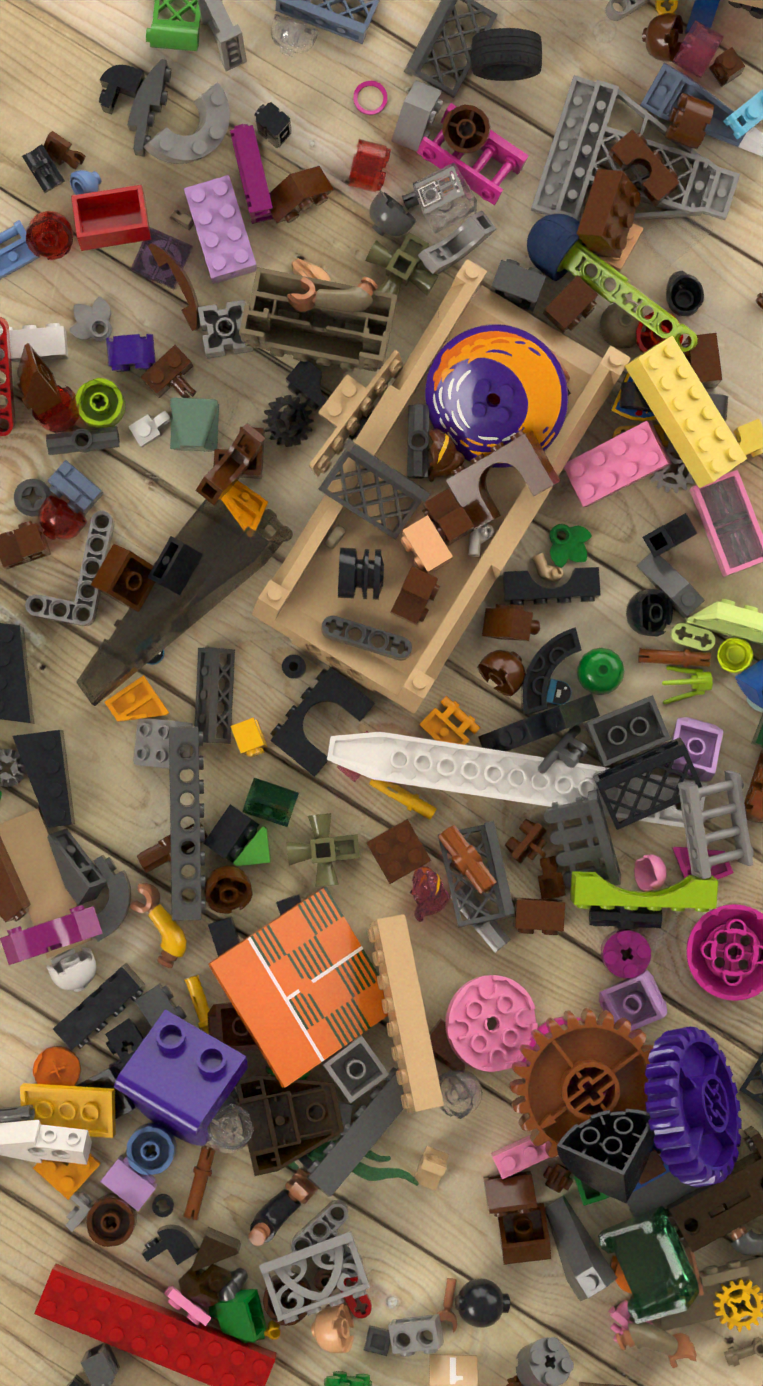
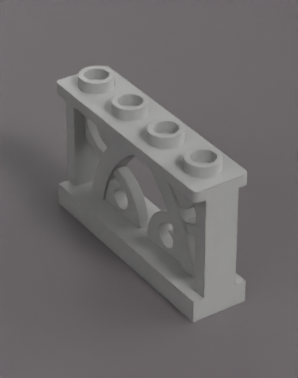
[197,0,247,71]
[259,1231,371,1324]

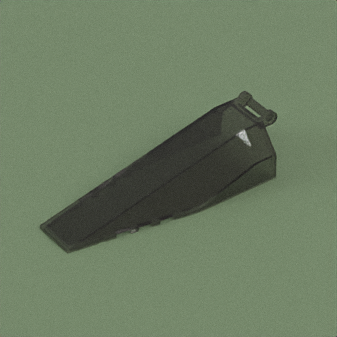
[76,499,293,706]

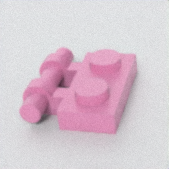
[164,1286,211,1326]

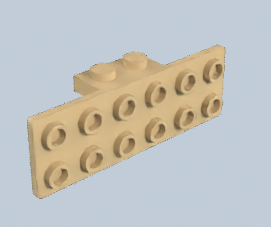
[309,350,403,477]

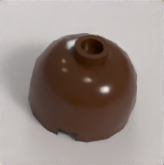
[642,13,683,62]
[442,104,491,154]
[477,650,526,696]
[204,865,253,914]

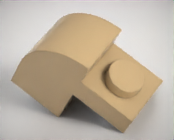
[413,1146,449,1191]

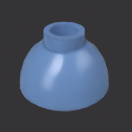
[70,170,102,195]

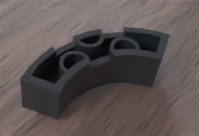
[521,627,582,716]

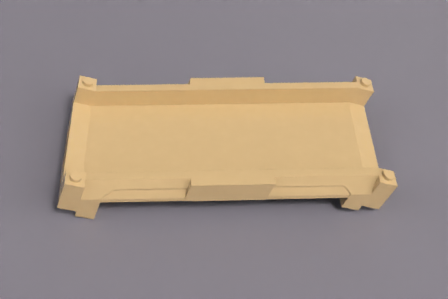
[252,259,631,714]

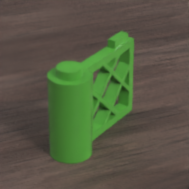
[146,0,201,51]

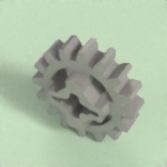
[650,442,694,493]

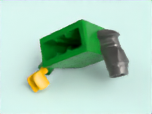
[208,1268,280,1343]

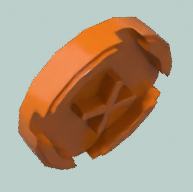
[33,1046,81,1086]

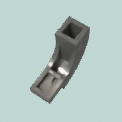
[93,855,131,942]

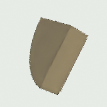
[170,210,194,231]

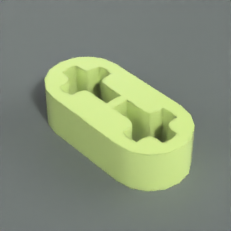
[670,623,715,652]

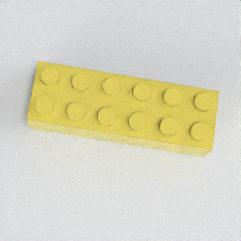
[624,336,747,488]

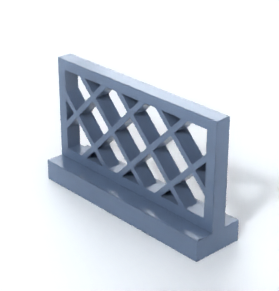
[275,0,380,44]

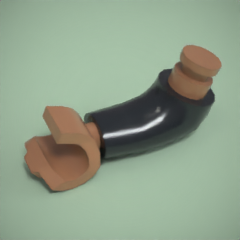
[248,1169,319,1246]

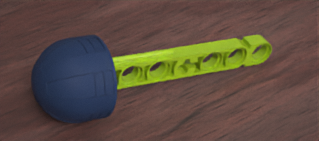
[527,214,698,352]

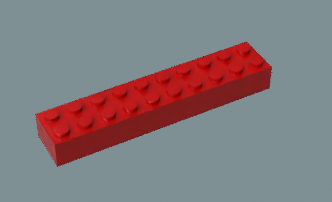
[34,1264,277,1386]

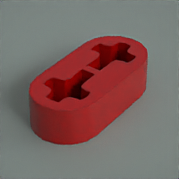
[341,1276,372,1319]

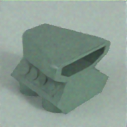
[170,398,219,452]

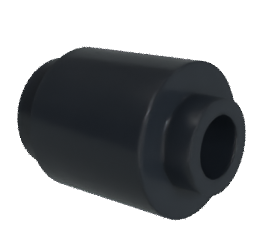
[282,655,306,679]

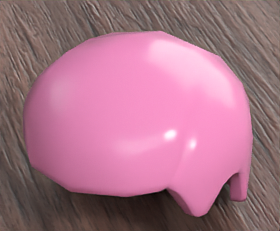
[634,854,667,892]

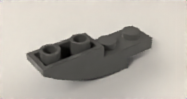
[127,59,171,157]

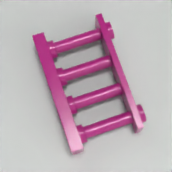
[417,103,529,206]

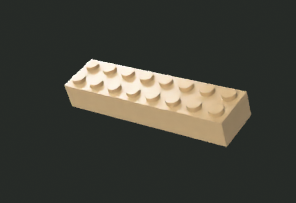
[368,914,444,1113]

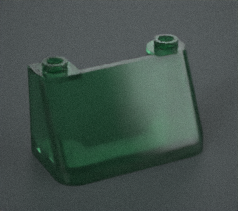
[598,1206,699,1324]

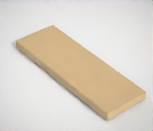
[0,808,92,959]

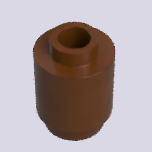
[314,1267,337,1292]

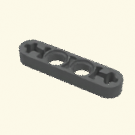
[321,616,412,661]

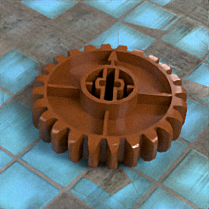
[509,1008,654,1158]

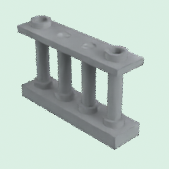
[678,770,754,879]

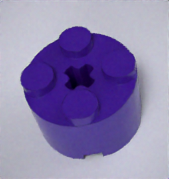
[106,334,156,372]

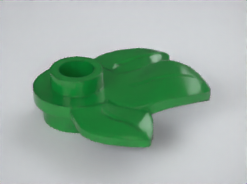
[549,524,592,568]

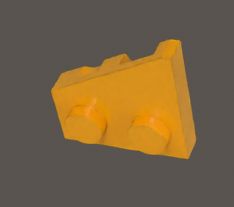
[221,481,268,537]
[104,675,169,722]

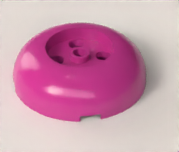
[686,904,763,1001]

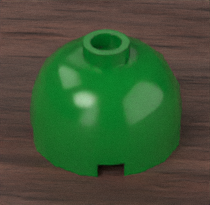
[577,647,625,695]

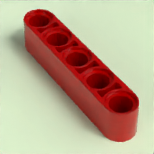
[0,317,15,436]

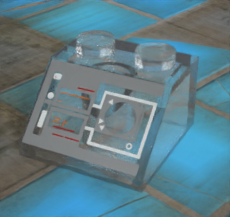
[413,163,477,234]

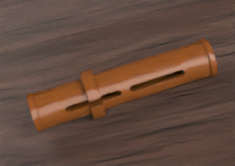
[638,648,711,668]
[183,1146,216,1220]

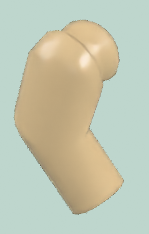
[533,553,564,582]

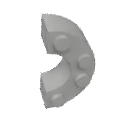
[143,82,230,164]

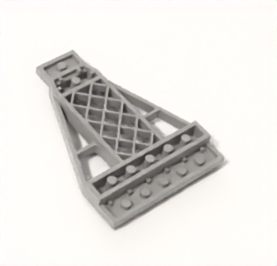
[531,75,740,222]

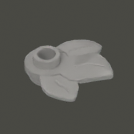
[70,297,112,341]

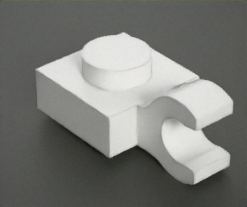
[128,411,171,447]

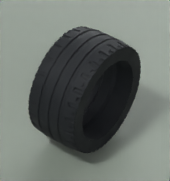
[471,28,542,81]

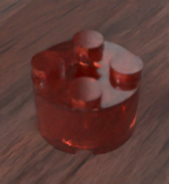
[348,139,391,193]

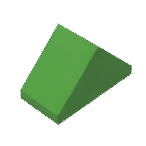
[233,826,271,866]

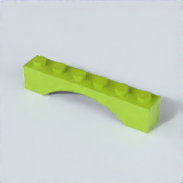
[570,871,718,912]

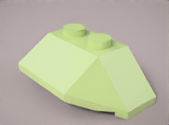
[684,599,763,646]

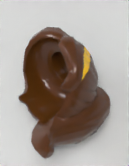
[428,429,465,482]

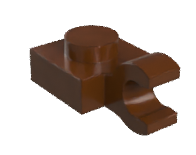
[43,131,86,169]
[538,856,566,899]

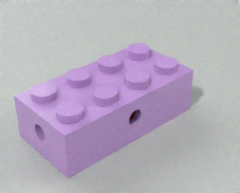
[184,175,257,284]

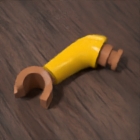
[129,883,187,968]

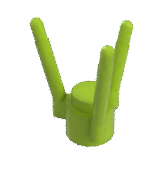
[662,666,713,704]

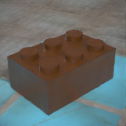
[576,169,641,258]

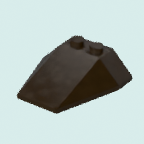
[236,1075,344,1176]

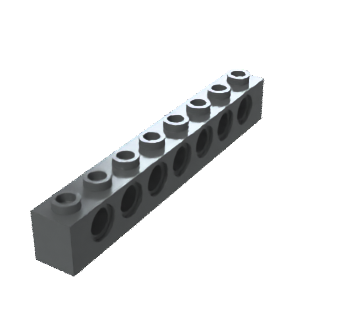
[169,726,206,921]

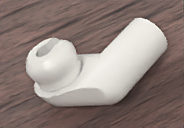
[468,524,494,557]

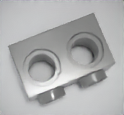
[388,1314,444,1357]

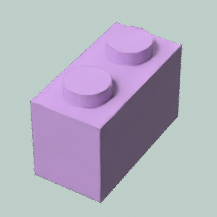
[100,1155,158,1211]

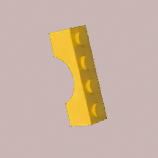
[231,717,268,758]

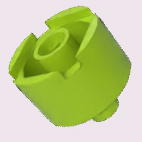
[75,378,126,429]

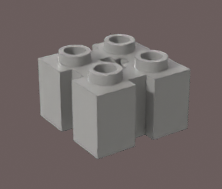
[198,300,254,359]

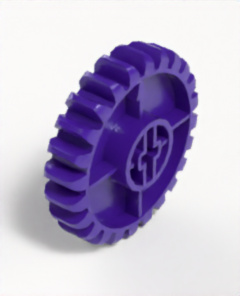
[645,1026,742,1187]

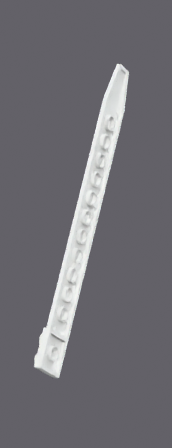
[327,732,707,828]

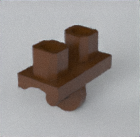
[505,819,547,864]

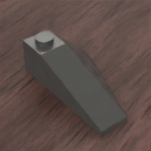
[545,1196,617,1301]

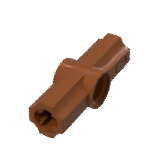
[438,825,497,895]

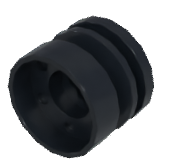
[338,548,384,600]

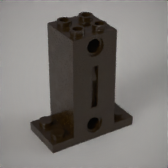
[663,1126,763,1253]

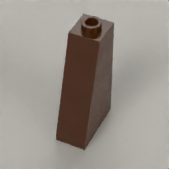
[0,836,31,923]

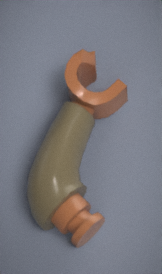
[287,276,378,312]
[615,1321,697,1368]

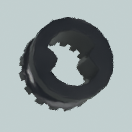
[152,1194,174,1217]

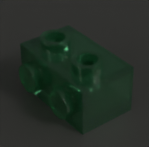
[242,778,299,827]

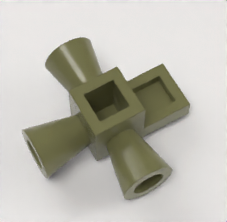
[365,233,438,296]
[286,813,360,887]

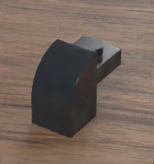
[99,65,145,115]
[642,513,698,558]
[142,1225,199,1265]

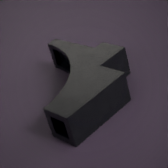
[478,694,600,751]

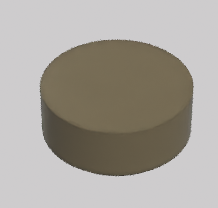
[325,524,346,549]

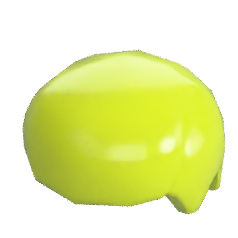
[717,637,753,673]

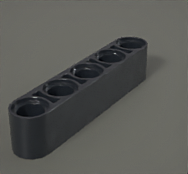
[620,382,728,421]

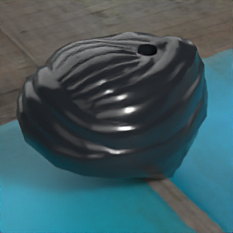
[666,271,704,316]

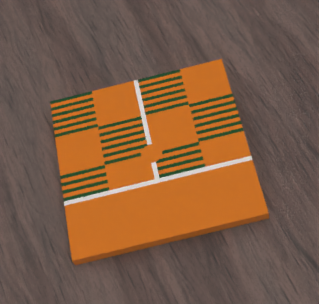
[208,887,388,1088]

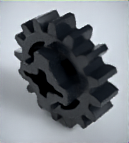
[263,395,314,447]

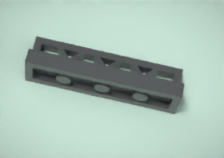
[194,647,235,744]

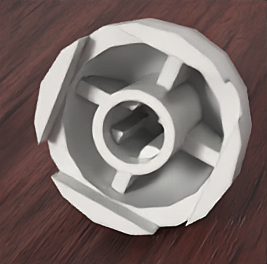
[47,947,97,992]

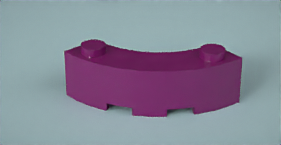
[0,905,103,965]

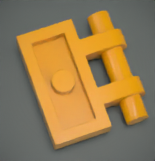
[419,696,481,745]

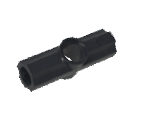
[589,905,662,929]

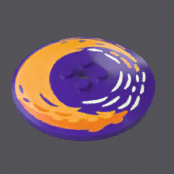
[425,324,568,468]

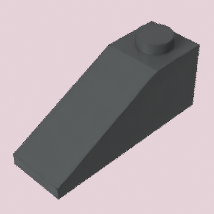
[637,553,705,618]
[47,828,107,905]

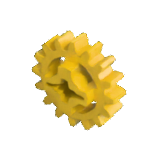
[713,1278,763,1332]

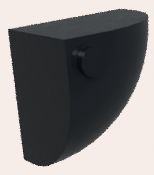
[557,1109,655,1204]

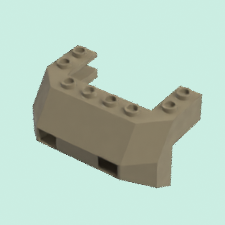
[239,267,397,372]

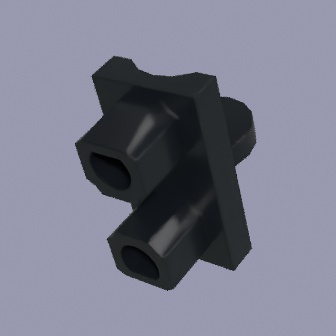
[22,144,65,193]

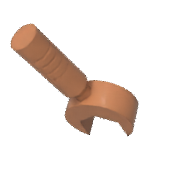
[436,1278,457,1333]

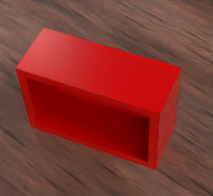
[71,184,151,251]

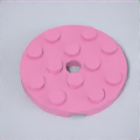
[445,975,538,1072]

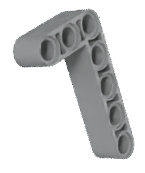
[25,511,114,626]

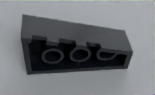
[0,623,35,724]
[13,730,75,828]
[53,963,145,1050]

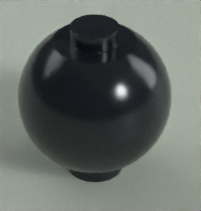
[455,1278,510,1328]

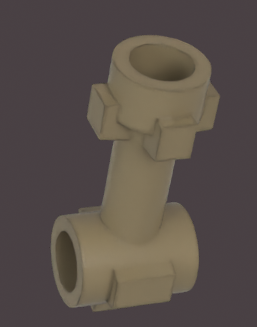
[724,1337,763,1366]

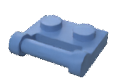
[0,220,40,279]

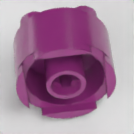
[601,929,651,978]

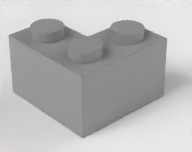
[391,80,443,151]

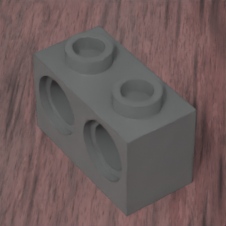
[81,1343,120,1386]

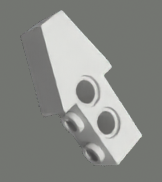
[0,1120,92,1165]

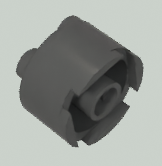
[516,1337,574,1386]

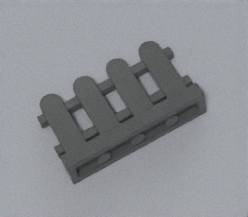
[544,789,621,887]

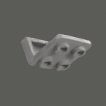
[133,718,193,770]

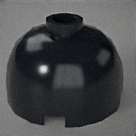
[626,589,673,637]

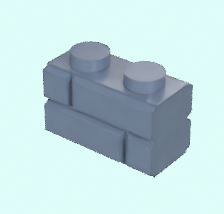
[48,460,104,514]

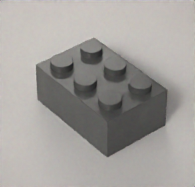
[584,695,671,767]

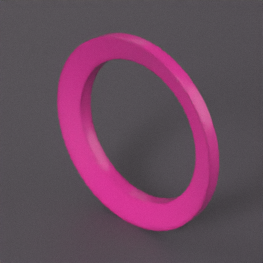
[353,81,388,115]

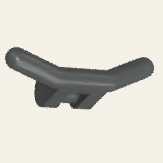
[538,725,588,774]

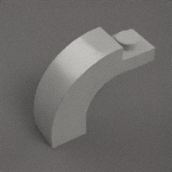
[418,211,496,274]

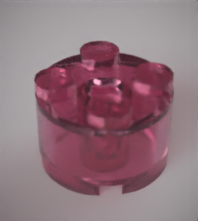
[672,20,724,78]

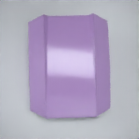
[665,717,723,782]
[599,970,668,1031]

